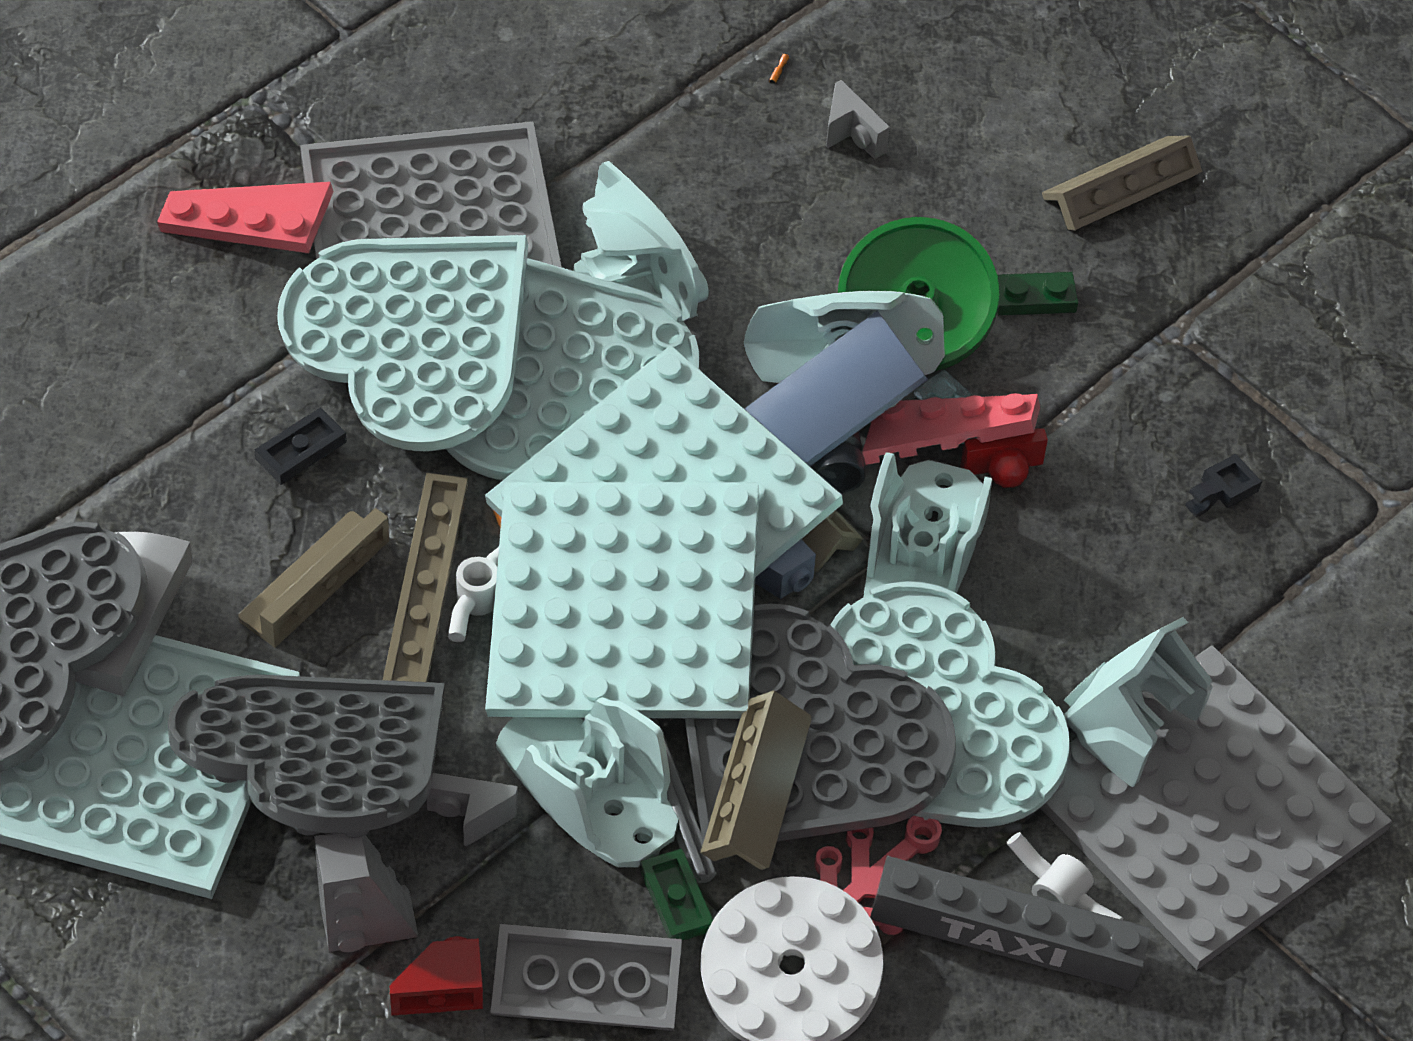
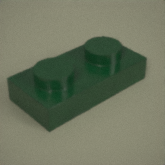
[997,272,1078,316]
[640,849,713,941]

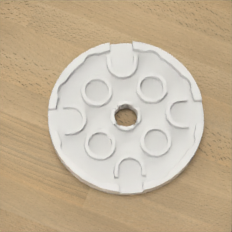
[700,876,884,1041]

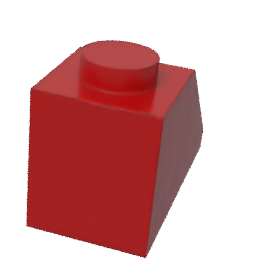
[389,936,483,1016]

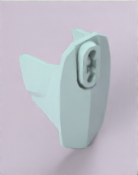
[574,161,709,321]
[744,291,945,408]
[864,452,992,597]
[1064,617,1213,787]
[496,697,679,867]

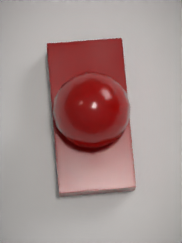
[960,428,1048,488]

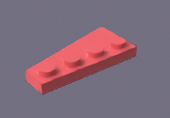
[157,182,334,253]
[862,394,1040,465]

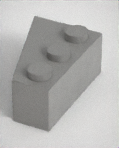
[314,833,418,952]

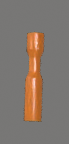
[769,54,789,82]

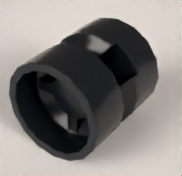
[810,430,865,494]

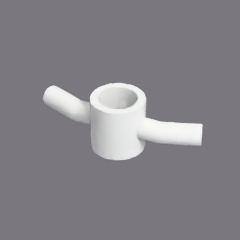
[448,547,499,642]
[1007,832,1123,920]

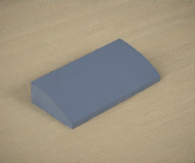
[744,310,928,467]

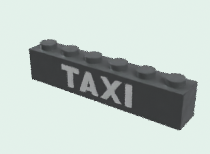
[870,856,1151,991]

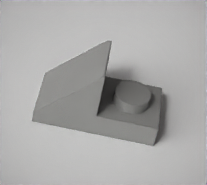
[826,80,890,159]
[427,773,518,846]

